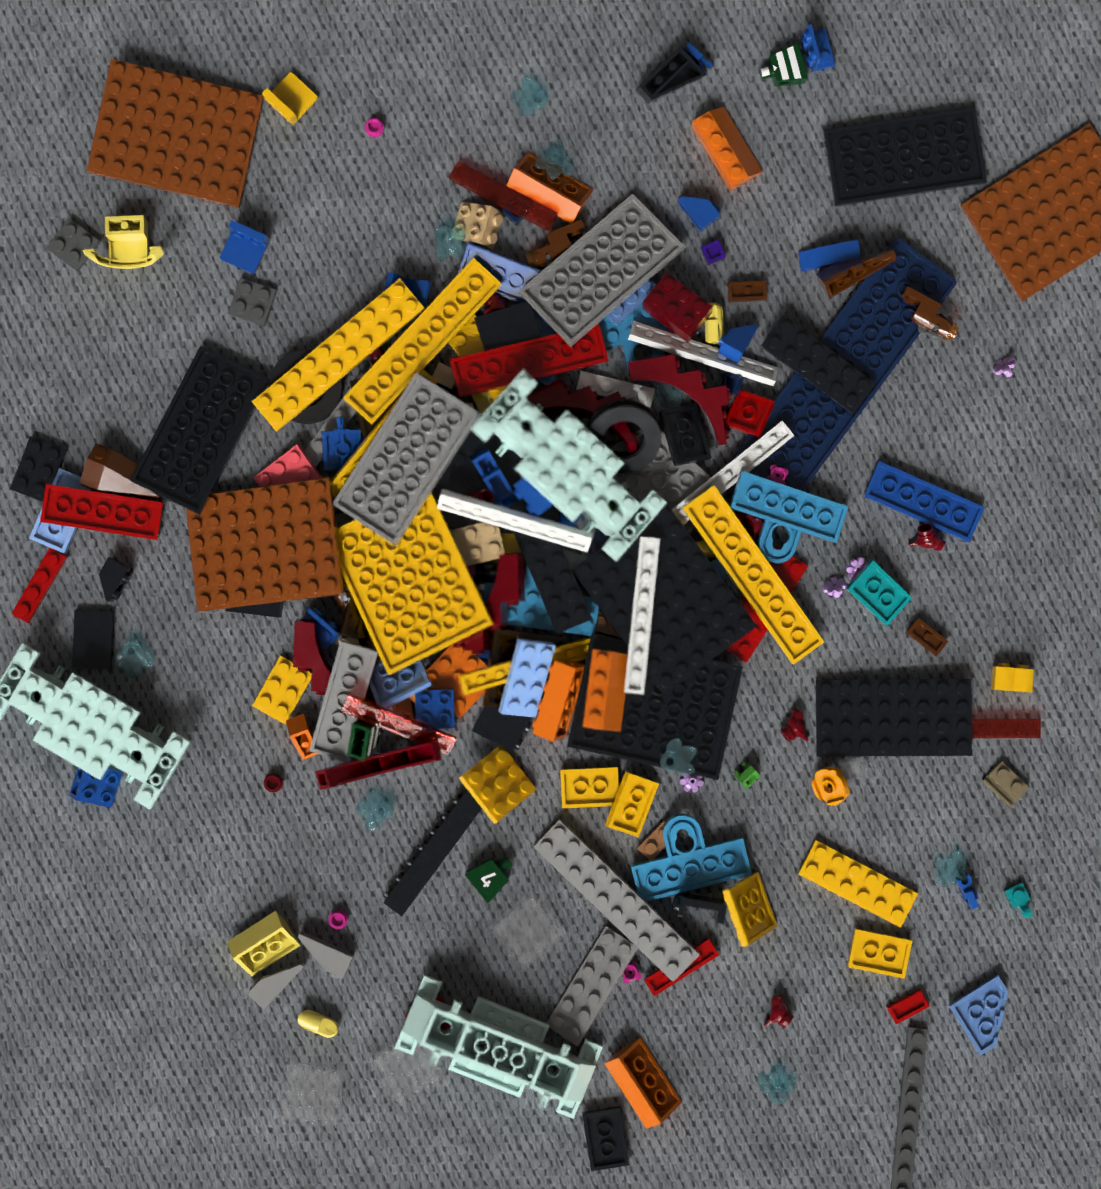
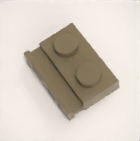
[981,761,1030,808]

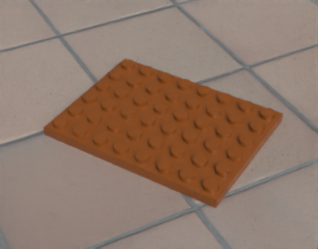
[87,59,263,208]
[960,123,1101,302]
[186,478,344,612]

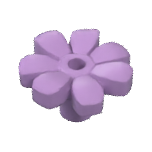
[993,356,1016,377]
[846,557,868,580]
[822,576,847,598]
[679,772,704,792]

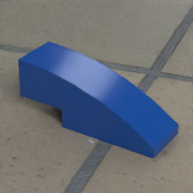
[798,240,861,272]
[469,447,518,508]

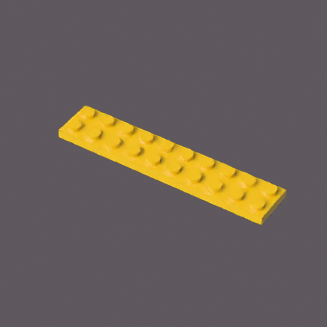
[343,258,502,425]
[252,278,425,432]
[682,485,824,665]

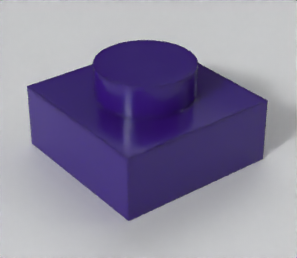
[700,240,726,266]

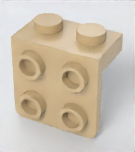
[452,202,504,250]

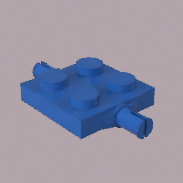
[321,416,361,471]

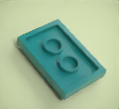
[845,559,912,626]

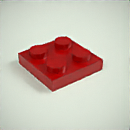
[724,390,775,438]

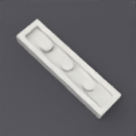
[576,371,655,408]

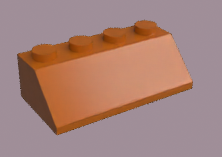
[691,107,763,191]
[506,152,594,223]
[582,649,628,732]
[532,659,585,742]
[604,1037,682,1129]

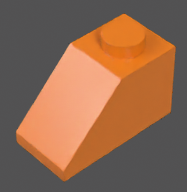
[286,713,317,760]

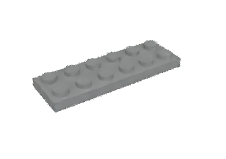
[309,640,378,762]
[547,926,638,1046]

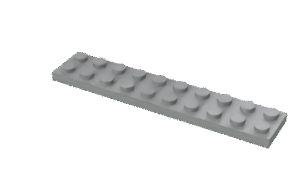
[534,819,700,982]

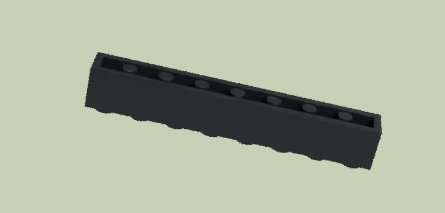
[383,787,482,917]

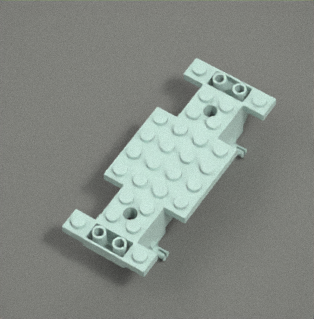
[471,370,667,561]
[0,643,191,809]
[395,974,603,1119]

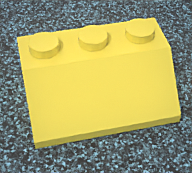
[227,911,301,976]

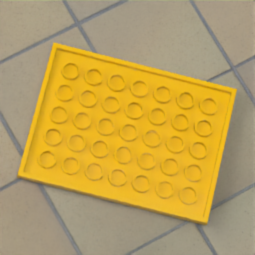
[337,492,493,675]

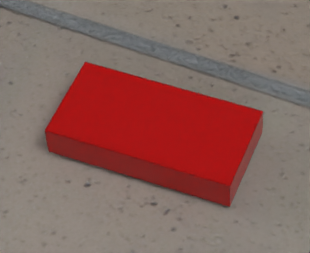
[886,988,930,1024]

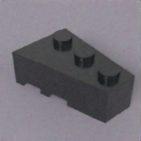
[636,46,706,104]

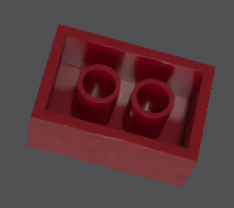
[642,273,713,343]

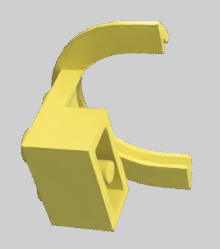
[83,215,164,269]

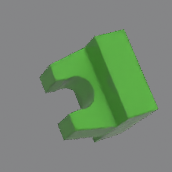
[734,762,760,789]

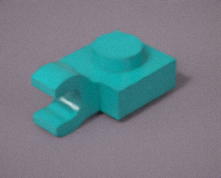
[1004,882,1033,918]

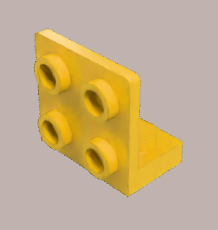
[262,72,318,125]

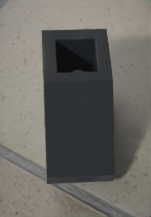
[99,557,132,602]
[477,559,499,590]

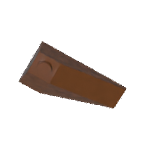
[816,249,897,299]
[80,443,160,498]

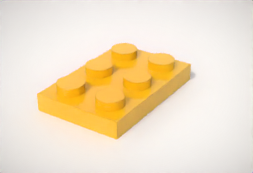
[252,656,312,725]
[560,767,619,808]
[605,771,659,837]
[847,928,912,979]

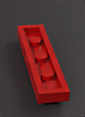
[11,547,68,623]
[644,938,719,996]

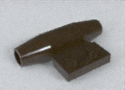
[339,596,381,665]

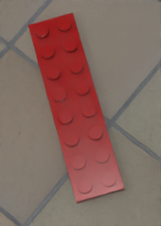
[450,324,609,398]

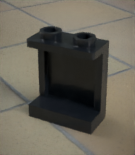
[472,706,532,752]
[673,893,727,924]

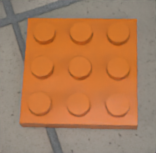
[427,644,487,719]

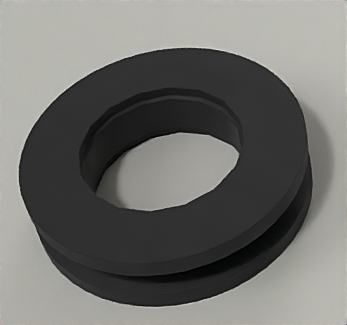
[269,350,344,424]
[587,399,661,474]

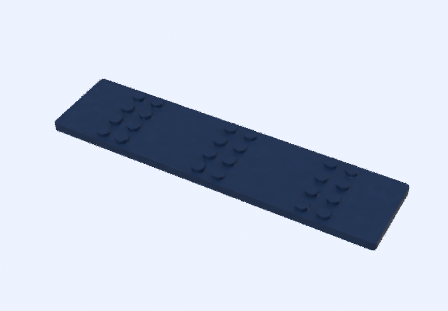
[727,238,957,496]

